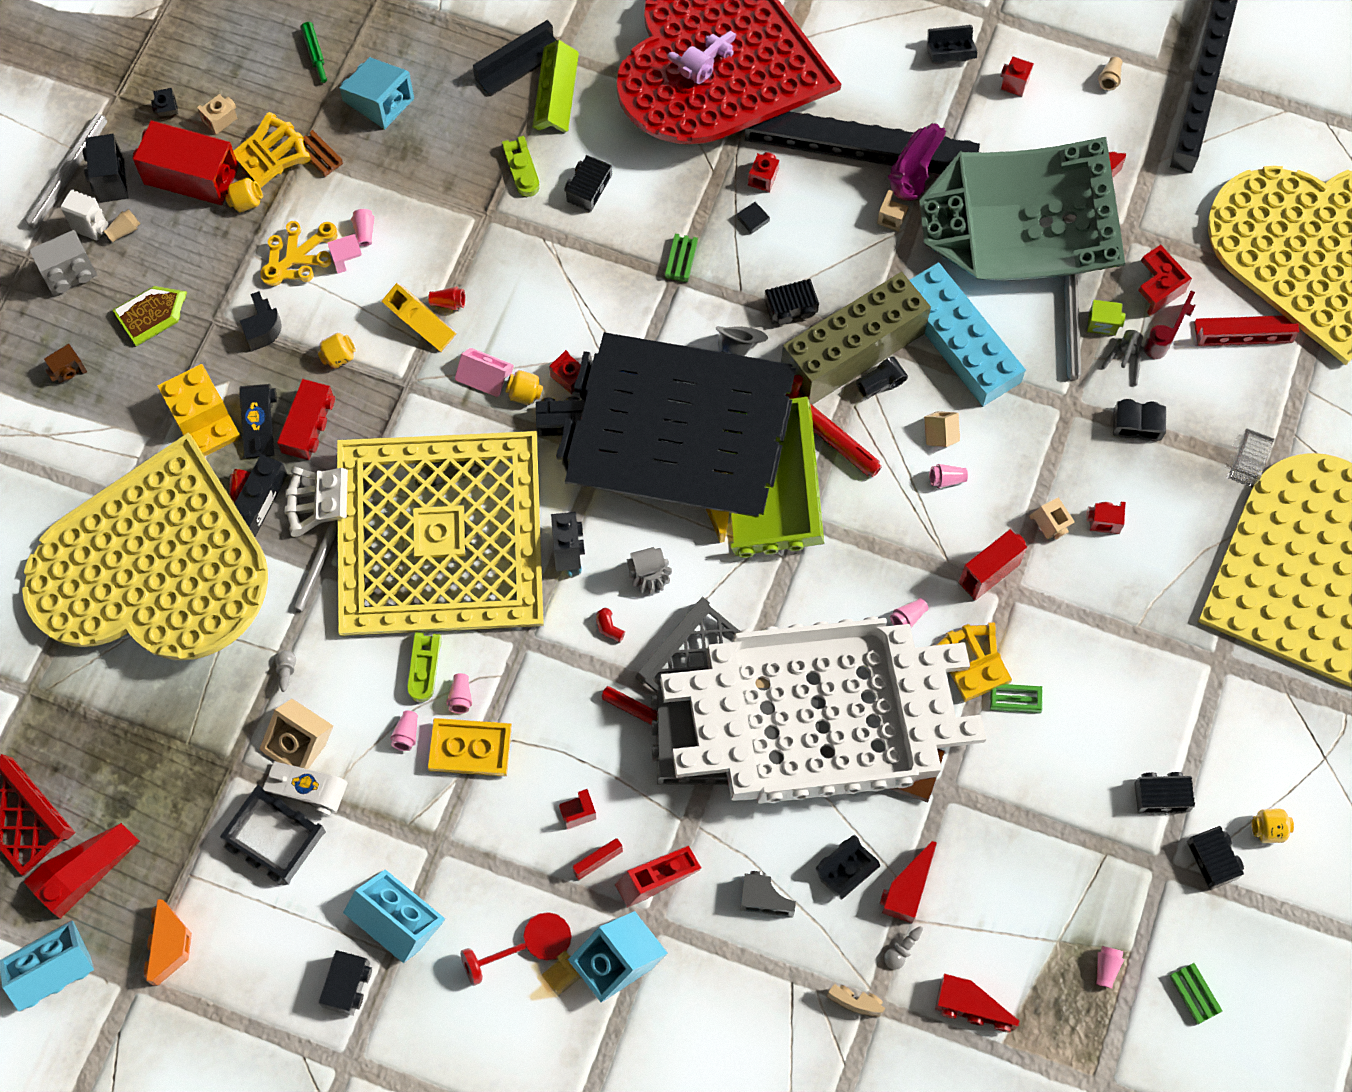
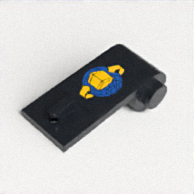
[239,384,277,458]

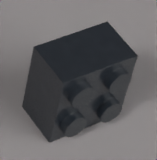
[82,133,129,203]

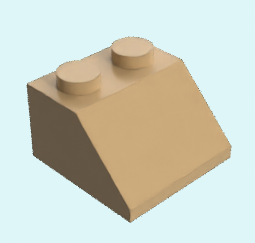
[259,699,333,769]

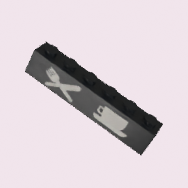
[234,454,288,537]

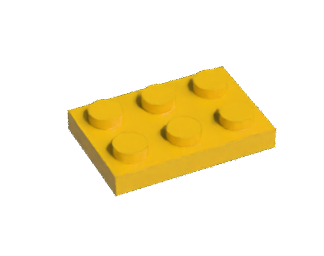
[428,718,512,777]

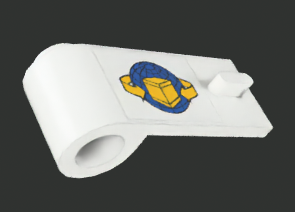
[263,761,348,816]

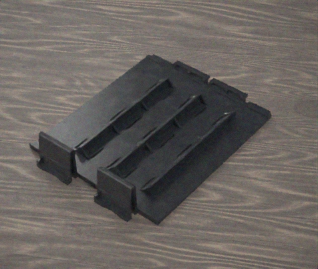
[556,332,796,518]

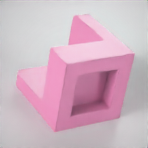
[327,234,362,274]

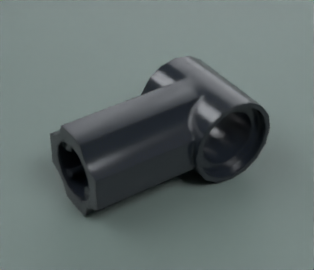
[856,356,908,399]

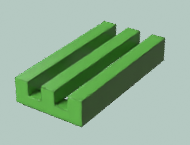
[665,233,698,282]
[990,684,1043,713]
[1169,963,1223,1025]

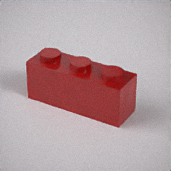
[277,379,335,460]

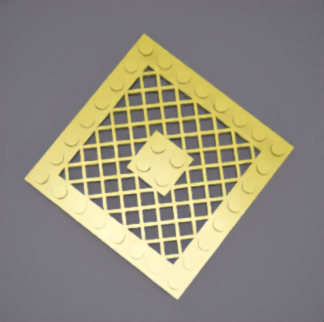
[337,431,544,636]

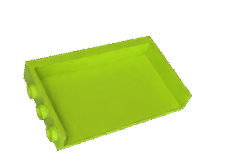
[726,397,825,558]

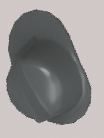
[716,326,768,356]

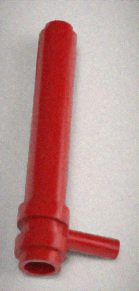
[786,375,882,477]

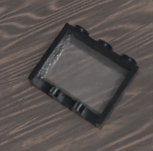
[220,784,326,884]

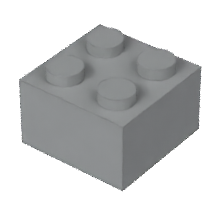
[29,230,97,295]

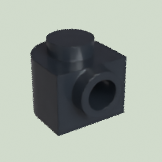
[151,88,179,117]

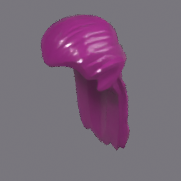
[888,123,946,201]

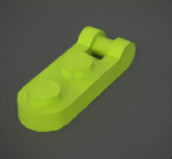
[501,135,540,197]
[407,632,442,702]

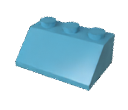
[343,869,445,963]
[0,921,94,1012]

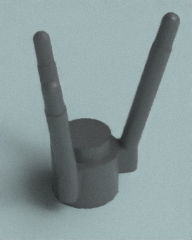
[1102,330,1144,386]

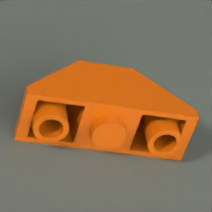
[144,899,192,986]

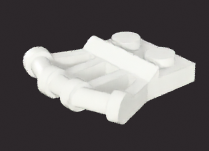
[284,466,348,537]

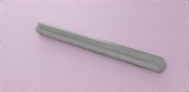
[26,113,107,229]
[1064,274,1081,380]

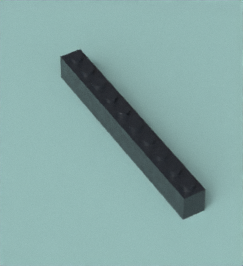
[1169,0,1238,173]
[745,111,980,174]

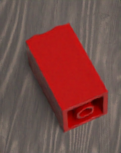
[133,120,239,206]

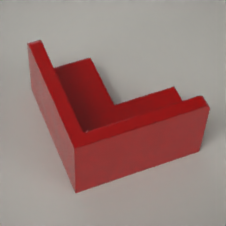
[1138,244,1192,316]

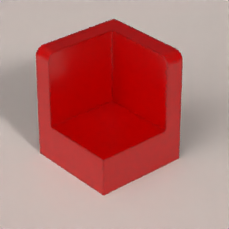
[559,789,597,829]

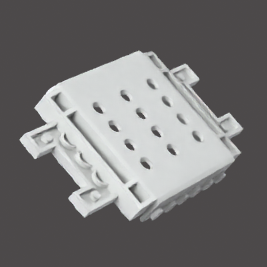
[660,616,987,804]

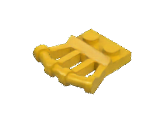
[234,112,310,188]
[932,622,1012,702]

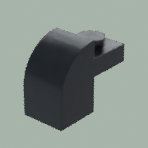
[240,291,282,352]

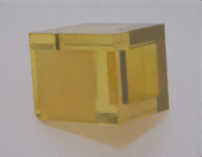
[542,950,582,996]

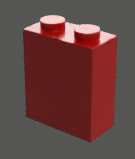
[958,529,1027,601]

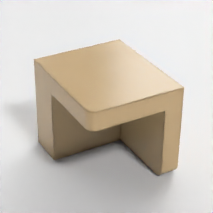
[877,190,908,232]
[924,411,960,447]

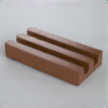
[303,130,343,177]

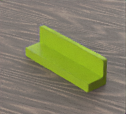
[532,40,579,133]

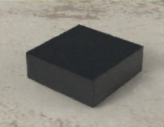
[737,201,770,234]

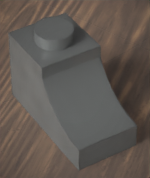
[740,871,796,917]

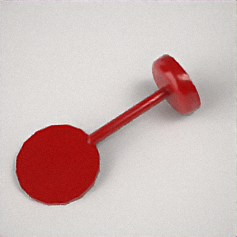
[460,912,572,986]

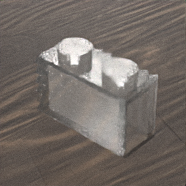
[1225,428,1274,488]

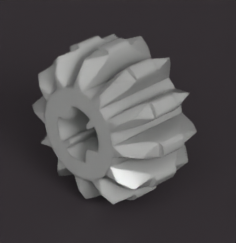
[629,558,672,595]

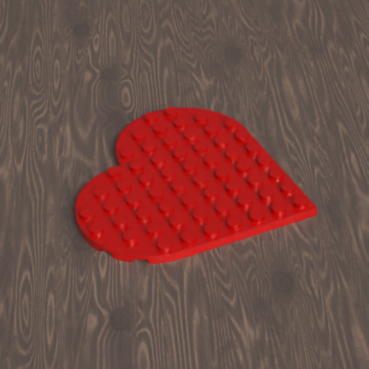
[617,0,842,144]

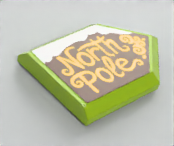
[112,286,187,346]

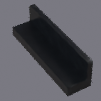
[473,19,557,96]

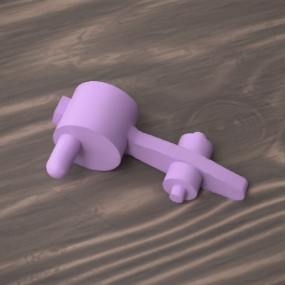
[668,31,736,84]

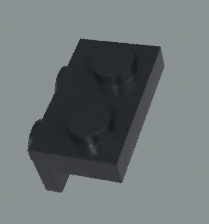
[927,25,978,64]
[815,834,881,900]

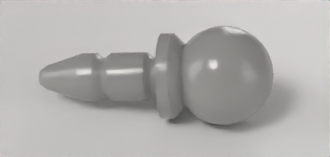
[275,650,296,692]
[884,926,923,970]

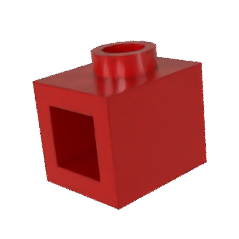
[1000,56,1034,97]

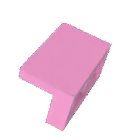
[455,348,514,397]

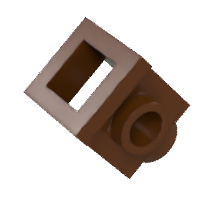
[44,344,87,383]

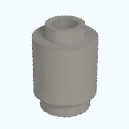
[626,547,666,577]

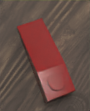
[879,841,937,923]
[614,846,702,908]

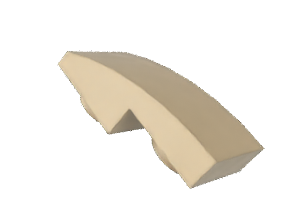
[826,983,885,1017]

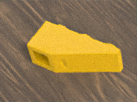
[381,283,457,352]

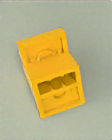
[157,364,241,456]

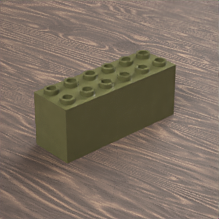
[781,271,931,405]

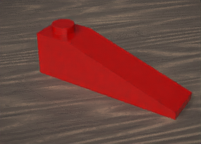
[24,823,140,919]

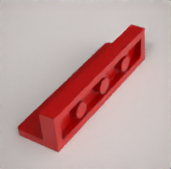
[1194,316,1300,346]

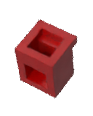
[748,152,780,192]
[549,350,581,394]
[1086,501,1126,534]

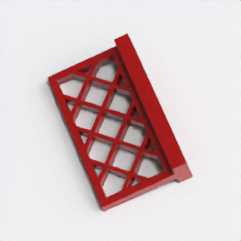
[0,754,76,876]

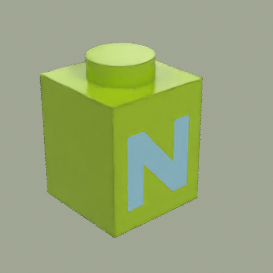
[1087,300,1125,336]

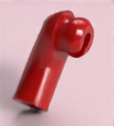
[596,607,626,643]

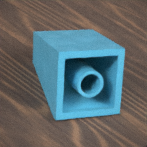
[340,57,414,130]
[568,911,668,1003]

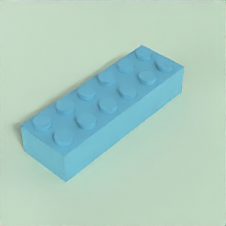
[910,262,1026,407]

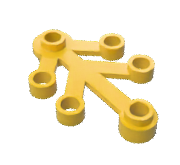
[260,221,338,286]

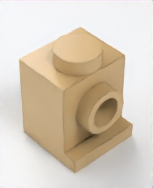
[197,94,238,134]
[1029,497,1075,540]

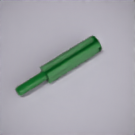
[300,22,327,83]

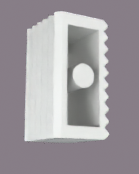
[61,190,108,240]

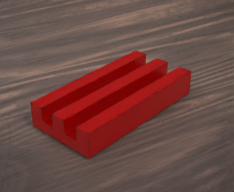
[573,838,623,881]

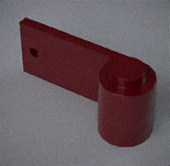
[1144,290,1196,359]

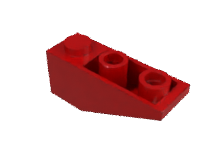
[935,973,1020,1033]

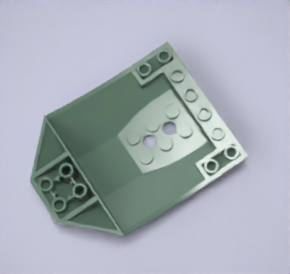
[919,137,1126,281]

